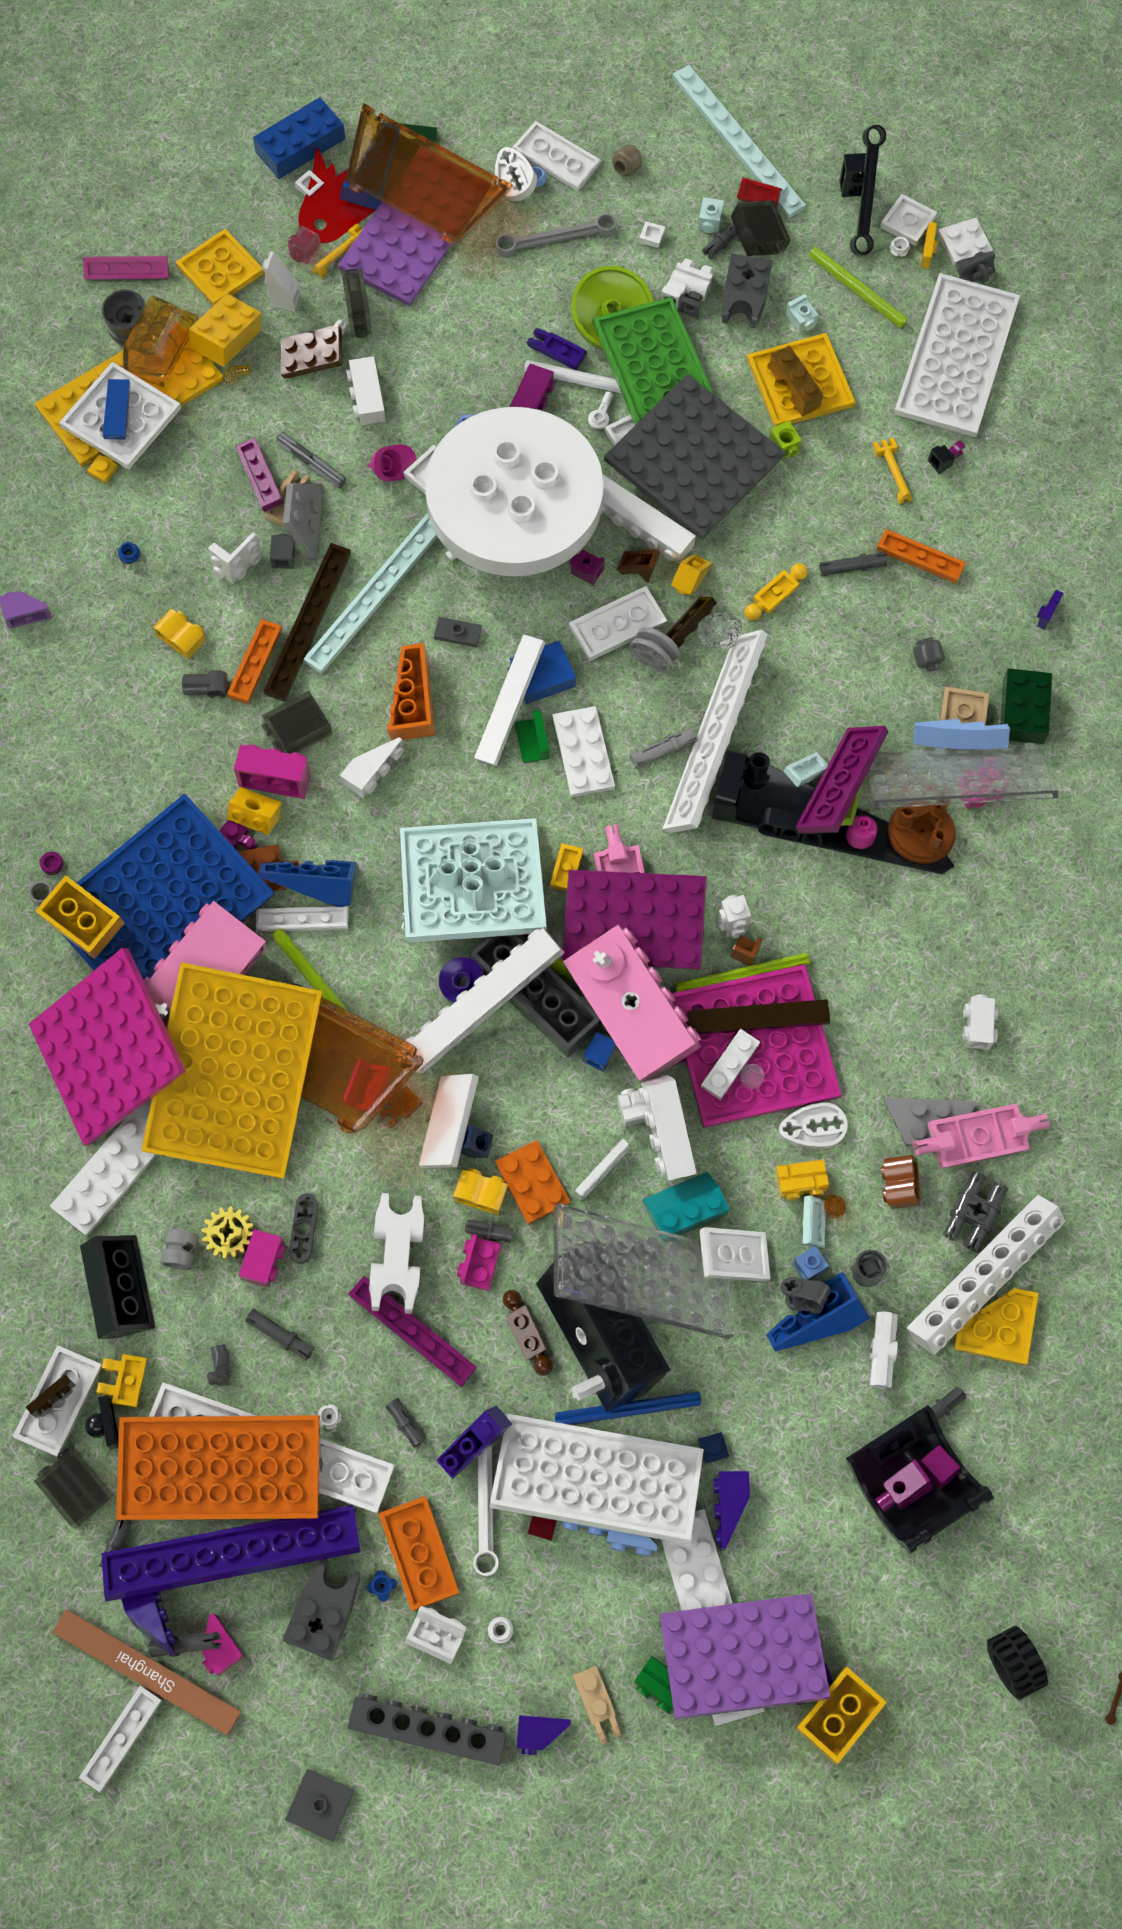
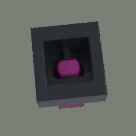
[927,440,966,474]

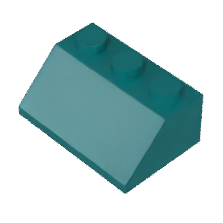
[642,1172,729,1243]

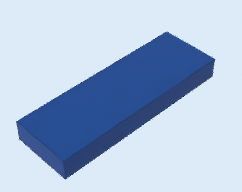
[103,379,131,440]

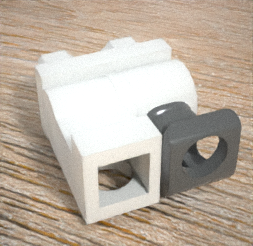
[660,258,713,318]

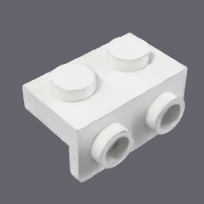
[405,1606,467,1664]

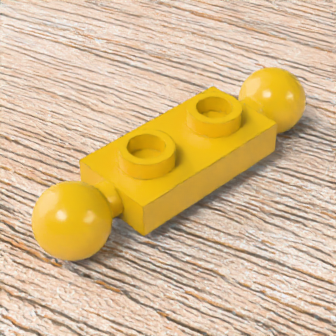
[744,563,808,621]

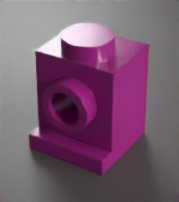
[570,549,605,585]

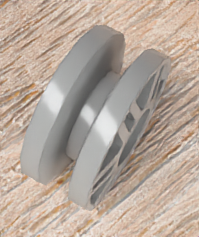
[629,627,679,673]

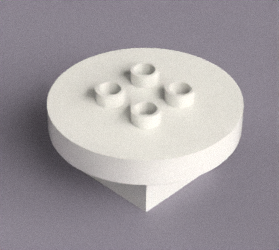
[425,407,603,577]

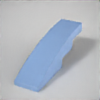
[913,719,1010,749]

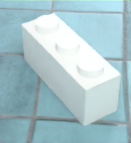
[346,356,385,426]

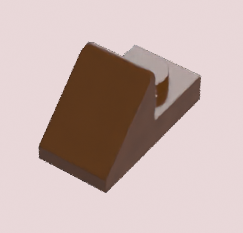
[617,549,660,583]

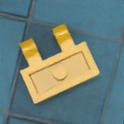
[96,1354,148,1408]

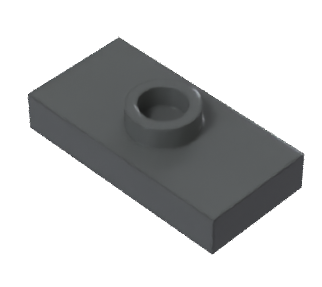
[434,617,482,648]

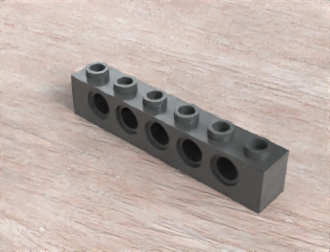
[347,1693,507,1766]

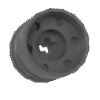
[101,289,152,347]

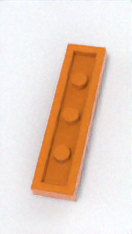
[876,529,966,584]
[227,619,282,705]

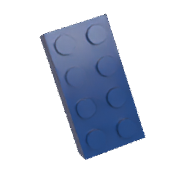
[253,97,345,179]

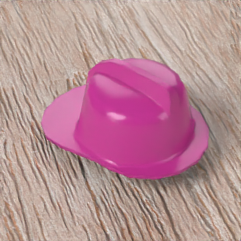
[368,444,417,482]

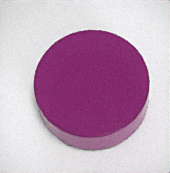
[40,852,64,875]

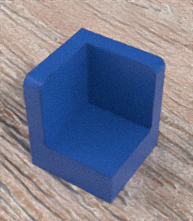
[583,1032,616,1072]

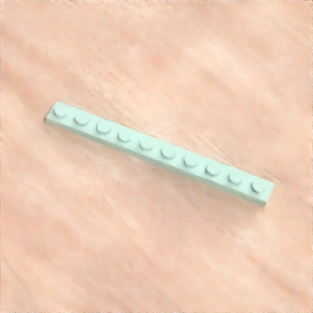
[672,65,806,219]
[304,513,438,675]

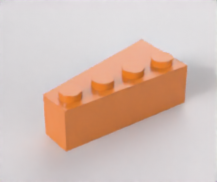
[387,643,436,740]

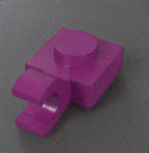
[219,820,257,850]

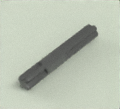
[276,432,346,488]

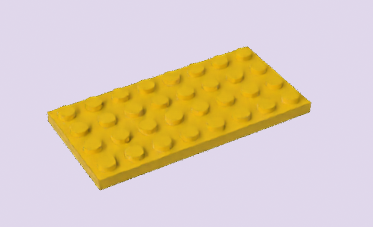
[34,318,224,467]

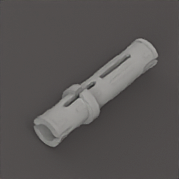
[630,727,696,768]

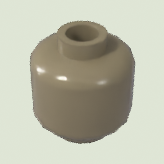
[612,144,642,176]

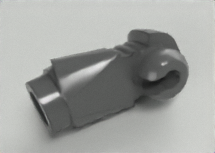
[207,1344,231,1386]

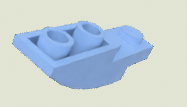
[559,1521,657,1556]

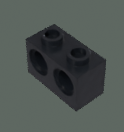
[839,153,866,197]

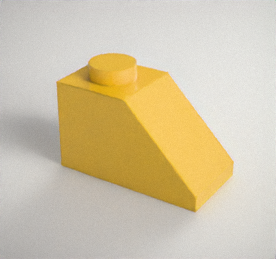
[671,554,713,595]

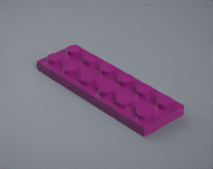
[796,725,889,833]

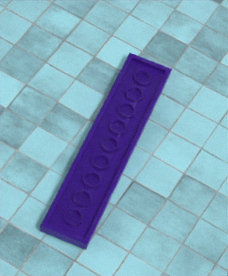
[101,1505,361,1602]

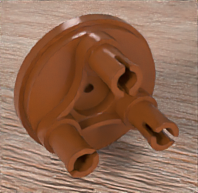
[888,793,956,864]

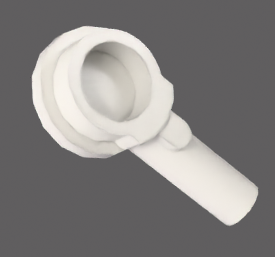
[588,392,613,430]

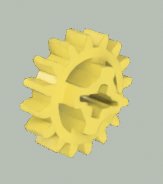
[201,1206,254,1260]

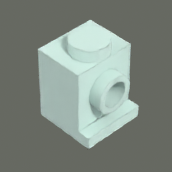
[786,294,818,333]

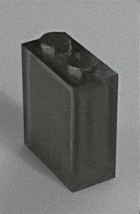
[731,200,791,256]
[341,268,372,338]
[261,691,333,754]
[34,1447,115,1529]

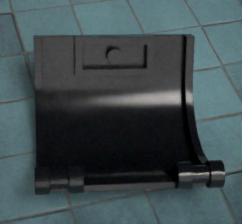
[846,1405,994,1554]

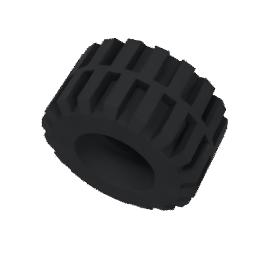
[987,1626,1048,1700]

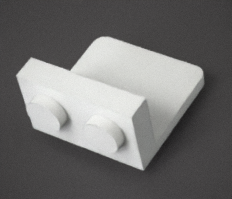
[208,532,261,584]

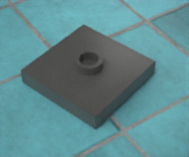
[285,1769,355,1842]

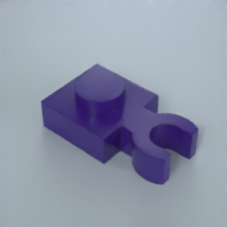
[1036,590,1064,630]

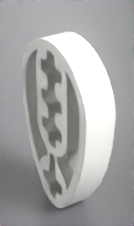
[495,147,537,202]
[778,1102,848,1149]

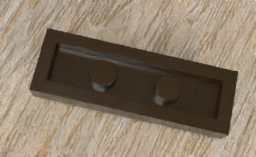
[665,596,717,648]

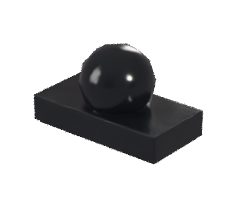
[85,1395,119,1449]

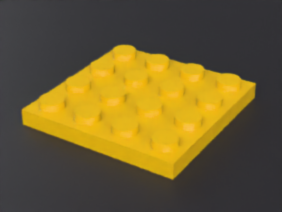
[746,333,855,427]

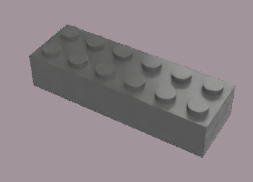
[470,935,602,1058]

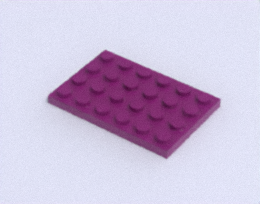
[562,870,707,970]

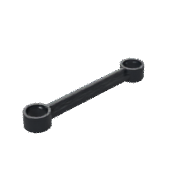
[850,125,886,256]

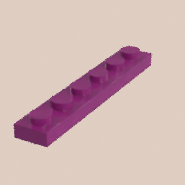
[348,1276,477,1388]

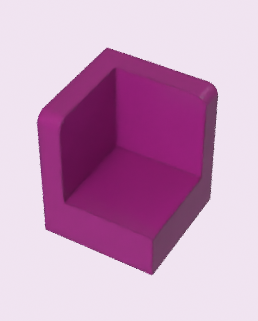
[920,1446,960,1490]

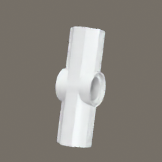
[869,1312,898,1389]

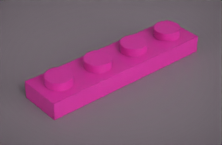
[83,256,169,279]

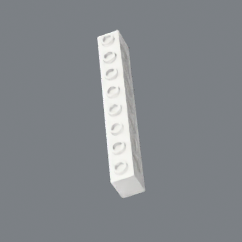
[907,1195,1065,1355]

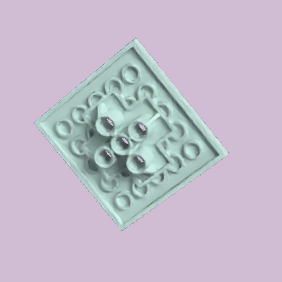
[400,818,547,943]

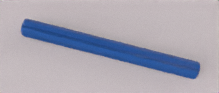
[555,1391,701,1425]

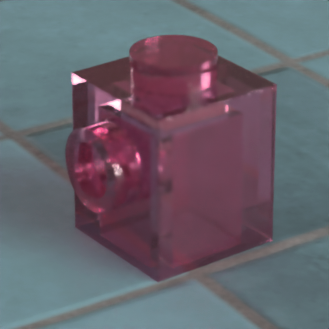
[288,225,321,264]

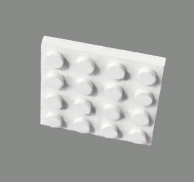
[59,362,181,470]

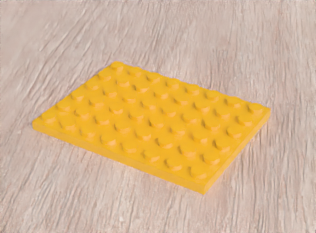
[141,962,322,1179]

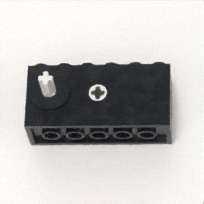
[536,1240,671,1412]

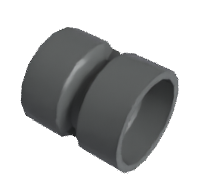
[852,1249,887,1287]

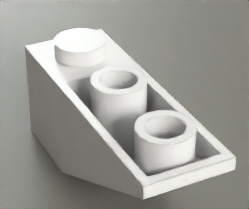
[262,251,301,312]
[340,737,404,798]

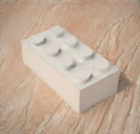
[638,1075,697,1181]

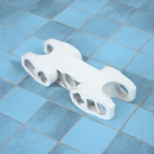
[369,1193,424,1314]

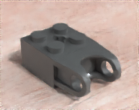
[722,253,773,329]
[282,1559,361,1661]

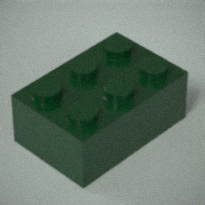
[1000,668,1052,744]

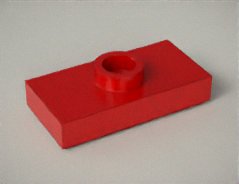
[737,177,782,210]

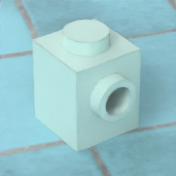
[698,197,724,233]

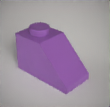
[0,591,52,629]

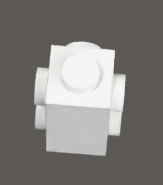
[716,895,751,938]
[962,994,999,1050]

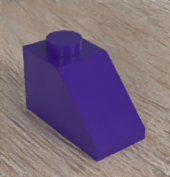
[516,1715,571,1755]

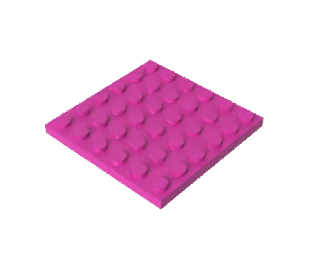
[29,948,186,1146]
[672,965,842,1128]

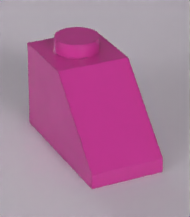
[202,1613,245,1676]

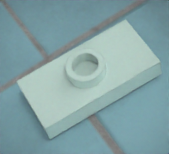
[783,752,828,787]
[803,1196,826,1248]

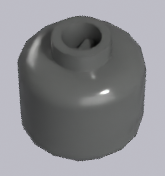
[913,637,945,672]

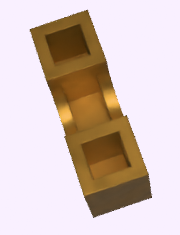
[769,345,823,417]

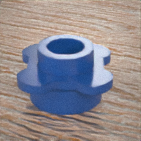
[367,1570,397,1602]

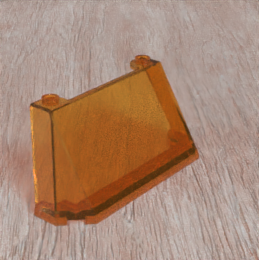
[346,103,514,244]
[264,977,424,1134]

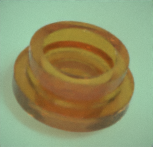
[824,1194,846,1219]

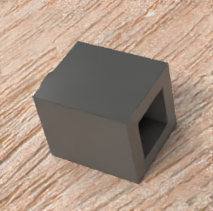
[270,534,295,569]

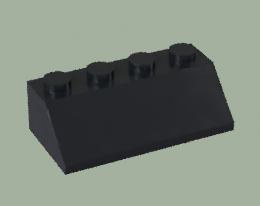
[80,1235,155,1339]

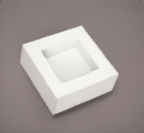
[295,170,324,196]
[639,221,665,248]

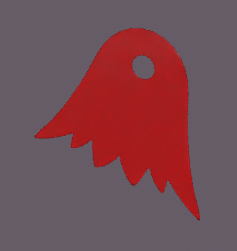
[298,147,376,243]

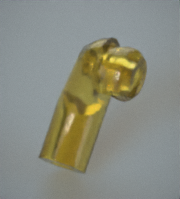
[222,364,250,385]

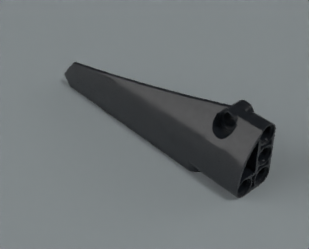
[712,750,954,875]

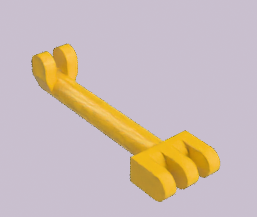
[313,224,363,279]
[872,437,912,504]

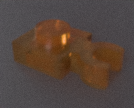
[380,1086,423,1128]

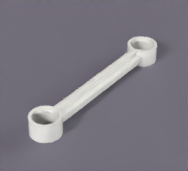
[473,1440,499,1577]

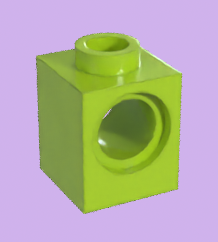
[769,420,802,459]

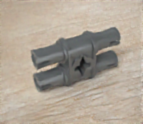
[943,1171,1008,1252]

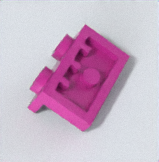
[457,1234,501,1291]

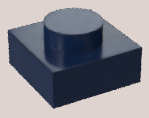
[698,1432,729,1464]

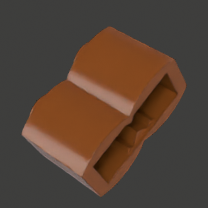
[881,1155,921,1209]

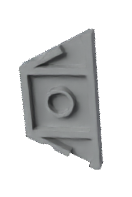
[283,483,323,560]
[884,1097,976,1146]

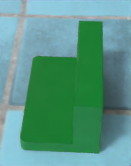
[515,710,549,763]

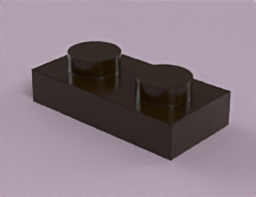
[25,1374,76,1418]

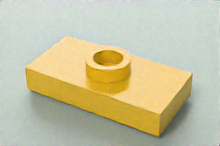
[921,222,938,269]

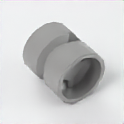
[160,1229,198,1270]

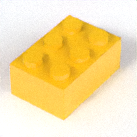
[189,293,261,367]
[35,875,125,959]
[794,1666,887,1764]

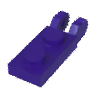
[526,328,587,370]

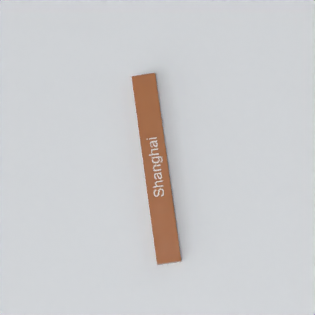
[52,1609,241,1735]

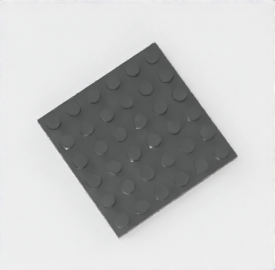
[603,374,786,540]

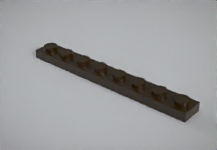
[264,543,351,702]

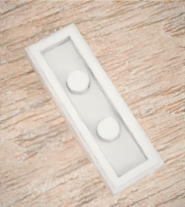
[575,1139,629,1201]

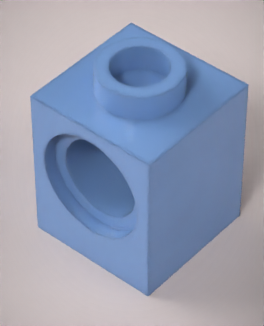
[792,1246,829,1280]

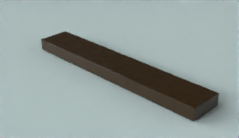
[687,999,831,1034]

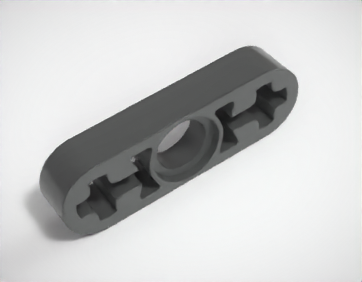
[289,1193,318,1264]

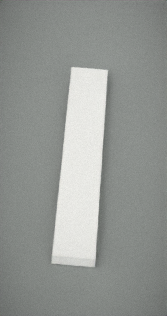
[474,634,545,766]

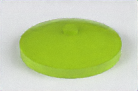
[570,266,654,350]

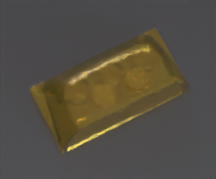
[123,295,199,387]

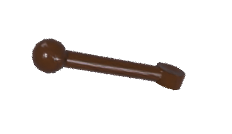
[1105,1672,1122,1725]

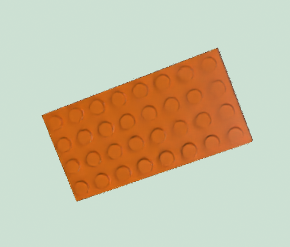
[116,1415,320,1520]

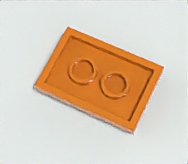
[495,1140,570,1225]

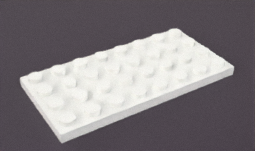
[894,273,1020,438]
[489,1414,704,1544]

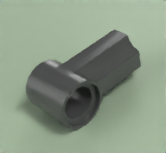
[182,670,228,698]

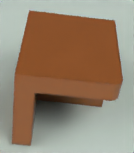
[730,935,763,966]

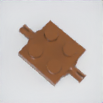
[238,844,299,892]

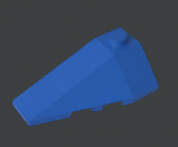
[259,860,356,907]
[766,1272,870,1352]

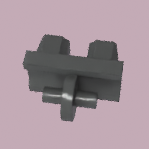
[957,251,995,283]

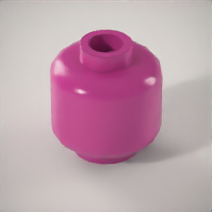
[846,815,877,849]

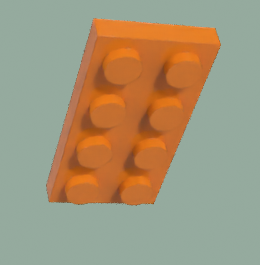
[378,1496,460,1612]

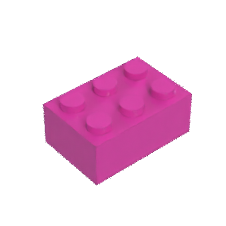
[234,744,311,799]

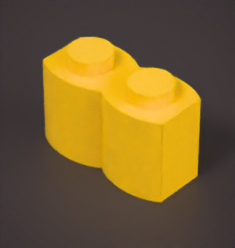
[153,609,206,659]
[453,1168,508,1215]

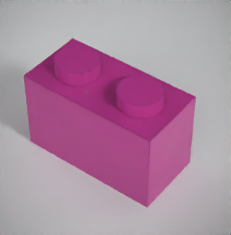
[239,1229,286,1288]

